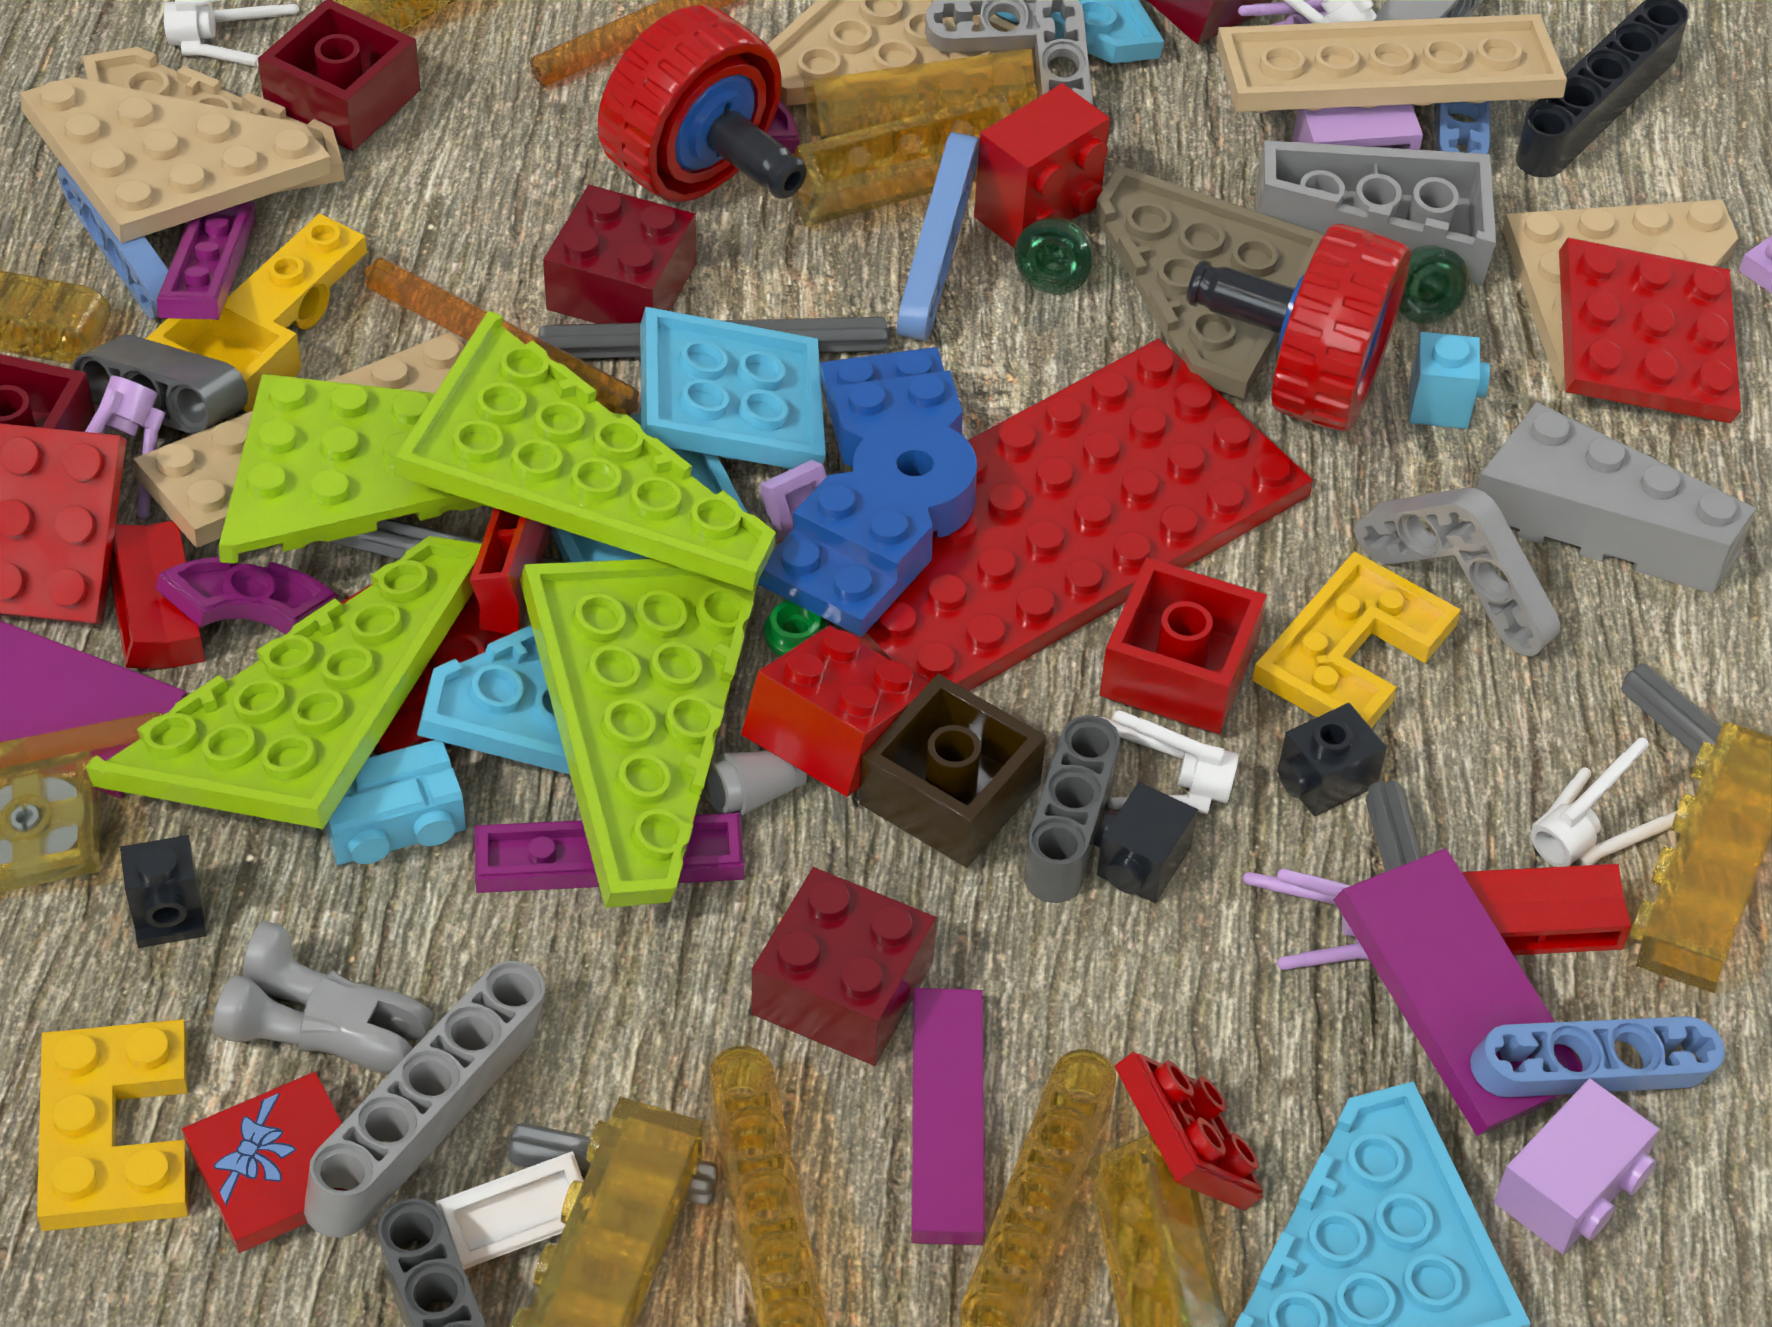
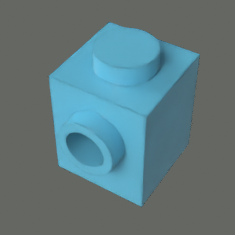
[1409,332,1490,429]

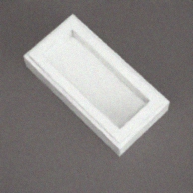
[434,1151,596,1269]

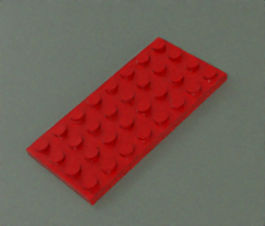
[779,338,1313,691]

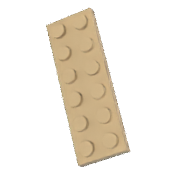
[1216,14,1567,113]
[133,332,465,548]

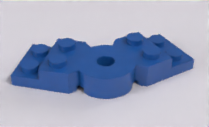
[758,347,977,637]

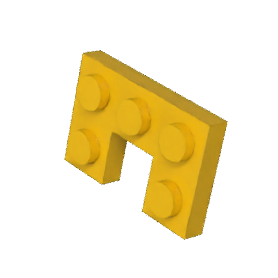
[1252,551,1461,728]
[37,1019,189,1231]

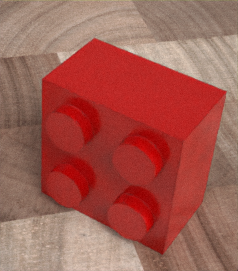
[974,83,1110,253]
[1099,557,1267,734]
[741,625,929,797]

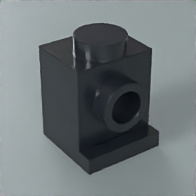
[120,835,207,948]

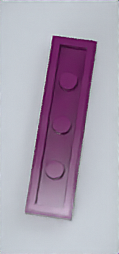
[157,201,256,320]
[475,813,744,893]
[911,988,984,1245]

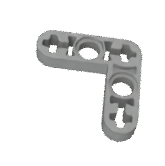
[925,0,1093,105]
[1355,488,1560,657]

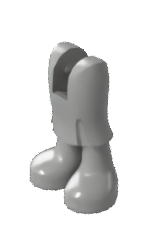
[213,920,434,1074]

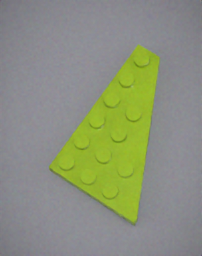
[394,311,776,591]
[219,374,625,564]
[85,536,482,829]
[520,559,759,908]

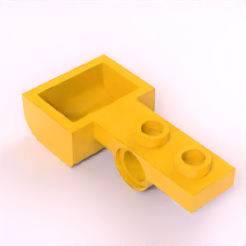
[145,213,367,412]

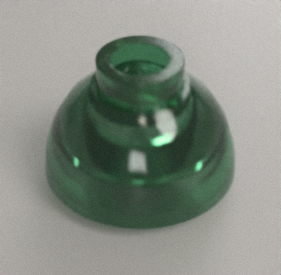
[1014,216,1094,295]
[1399,245,1470,324]

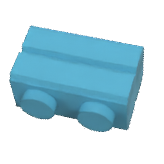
[324,740,466,866]

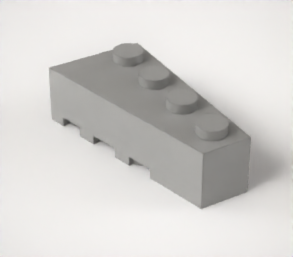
[1255,140,1496,286]
[1477,402,1756,594]

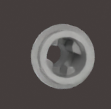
[705,751,807,817]

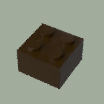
[859,674,1046,868]

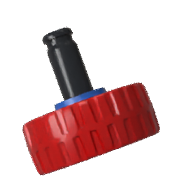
[598,5,807,202]
[1186,224,1411,432]

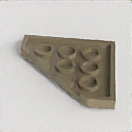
[1095,165,1324,399]

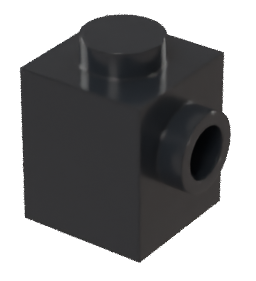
[1277,703,1387,817]
[1094,782,1198,904]

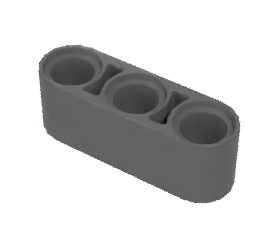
[72,334,248,433]
[1024,715,1120,903]
[378,1198,486,1327]

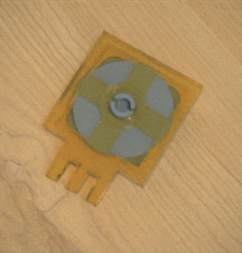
[0,750,100,893]

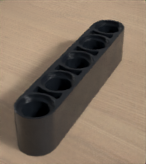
[1516,0,1689,178]

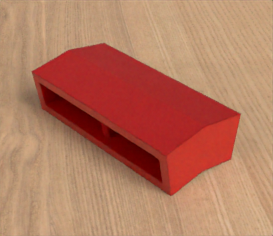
[470,508,552,634]
[109,521,205,669]
[1462,864,1632,955]

